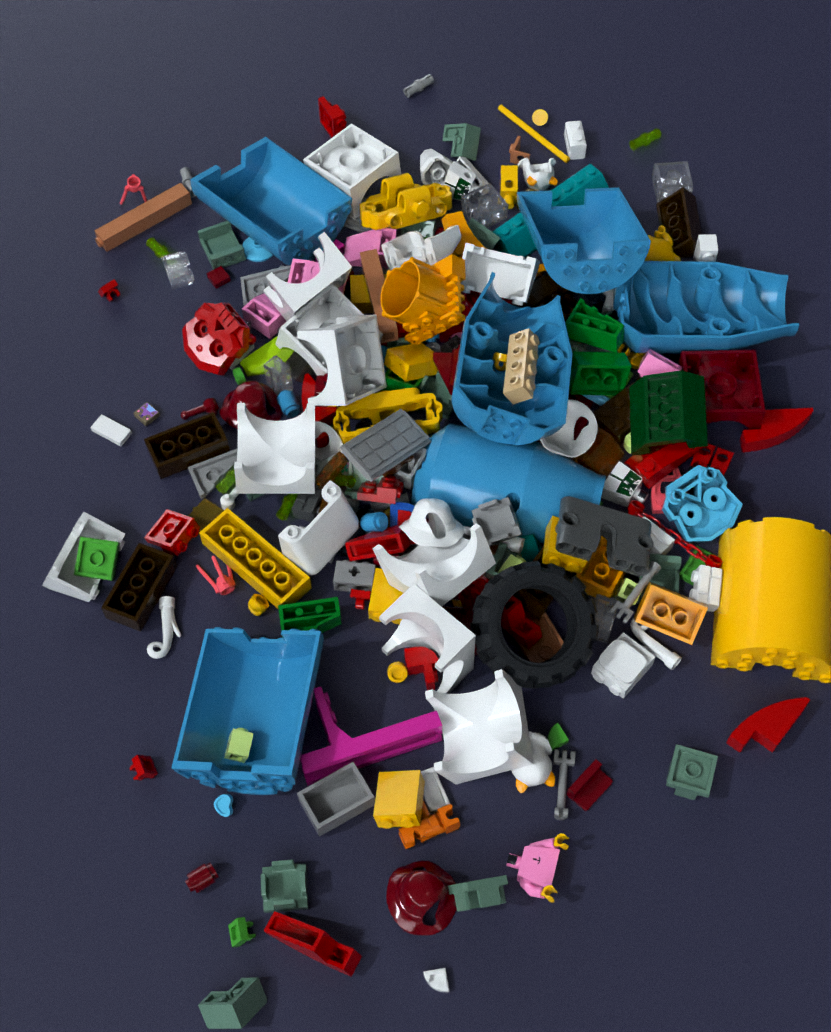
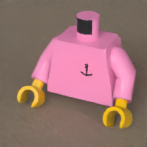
[506,833,569,903]

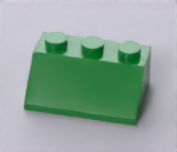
[569,351,631,395]

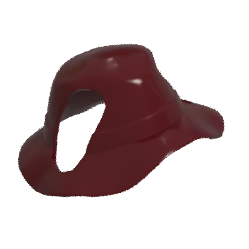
[220,381,283,429]
[386,861,457,936]

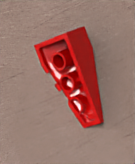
[624,442,703,489]

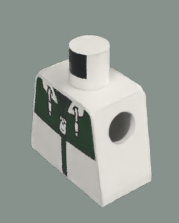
[444,161,483,202]
[601,461,648,507]

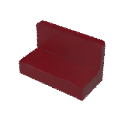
[567,759,613,811]

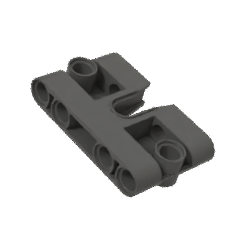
[555,496,654,576]

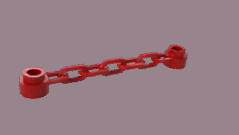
[628,500,723,568]

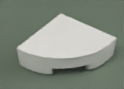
[423,968,449,993]

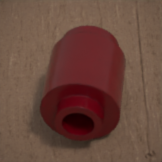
[185,863,219,894]

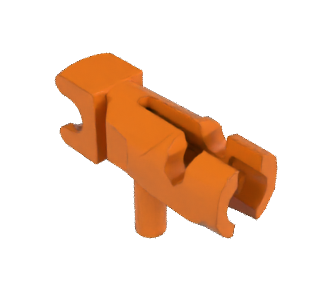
[398,800,460,849]

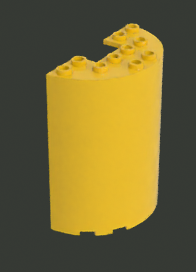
[711,517,831,683]

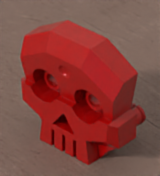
[182,302,256,376]

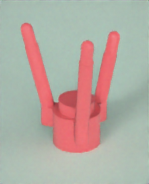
[120,174,147,205]
[196,556,236,595]

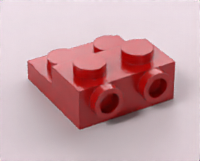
[318,96,347,138]
[357,476,404,504]
[144,509,200,557]

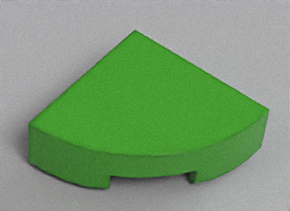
[548,723,569,751]

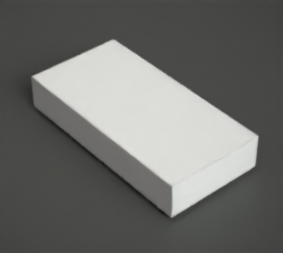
[90,414,132,446]
[421,767,450,814]

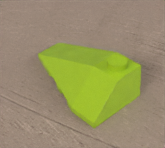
[240,336,310,377]

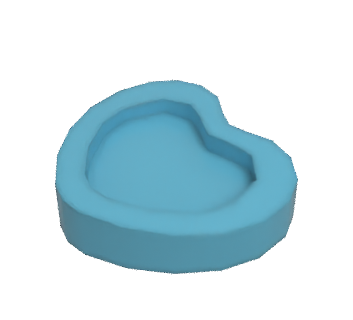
[214,794,233,817]

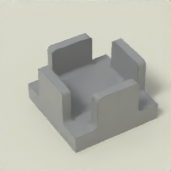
[471,497,522,547]

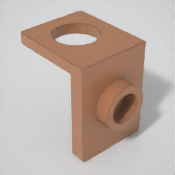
[509,136,530,164]

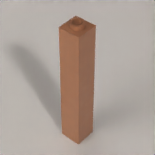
[94,183,192,252]
[360,249,399,343]

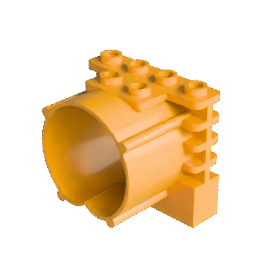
[380,254,466,345]

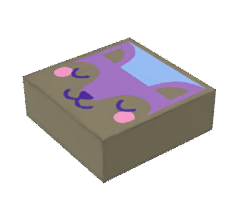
[133,402,160,427]

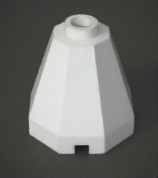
[420,149,453,185]

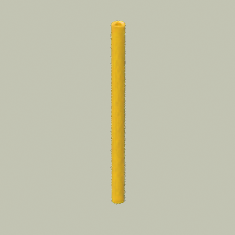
[498,104,570,163]

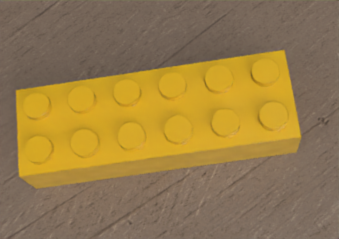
[199,508,312,610]

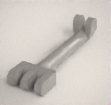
[609,561,661,624]
[553,749,576,820]

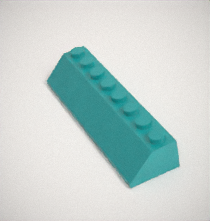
[493,164,609,257]

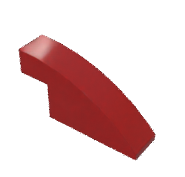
[302,373,337,448]
[740,408,814,453]
[345,518,429,561]
[468,575,543,649]
[726,697,810,753]
[264,911,362,977]

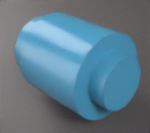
[277,390,300,418]
[360,512,388,532]

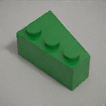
[278,597,342,638]

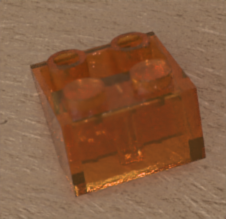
[573,427,625,479]

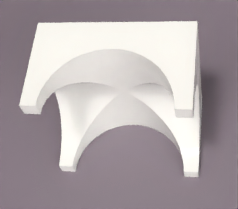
[303,123,401,219]
[263,232,352,321]
[275,284,383,376]
[297,315,387,406]
[234,403,315,494]
[373,513,496,607]
[379,584,476,694]
[425,669,533,784]

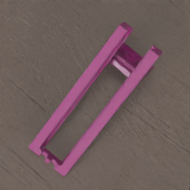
[300,686,443,786]

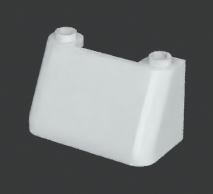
[381,225,461,271]
[461,243,540,306]
[278,480,359,575]
[42,512,125,602]

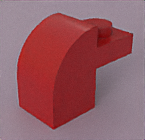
[404,647,439,691]

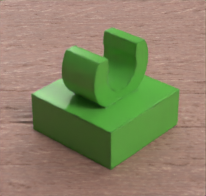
[228,917,256,947]

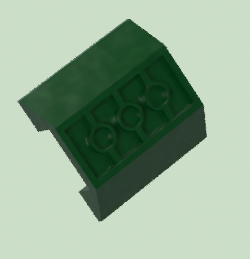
[629,370,708,456]

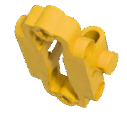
[360,173,452,230]
[333,387,443,444]

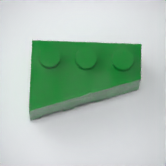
[565,298,624,353]

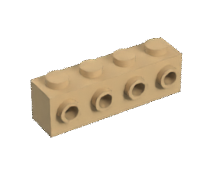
[503,328,540,405]

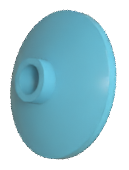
[242,237,273,262]

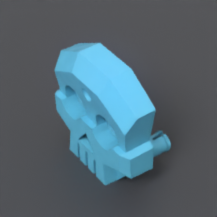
[661,465,743,543]

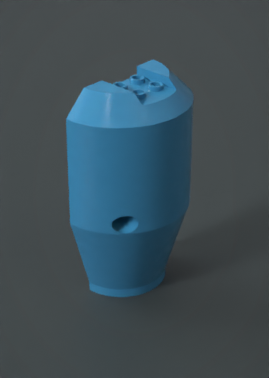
[613,261,800,354]
[452,272,572,446]
[411,424,606,543]

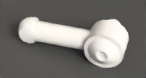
[220,486,239,510]

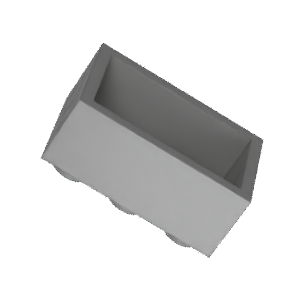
[297,762,375,837]

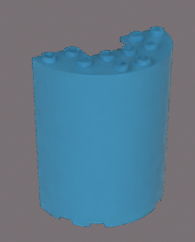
[190,137,352,266]
[517,187,651,294]
[171,627,324,795]

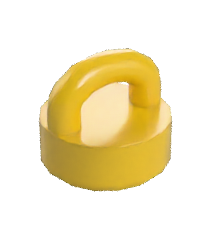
[532,109,548,126]
[492,352,507,371]
[628,352,645,369]
[248,594,269,616]
[387,661,408,683]

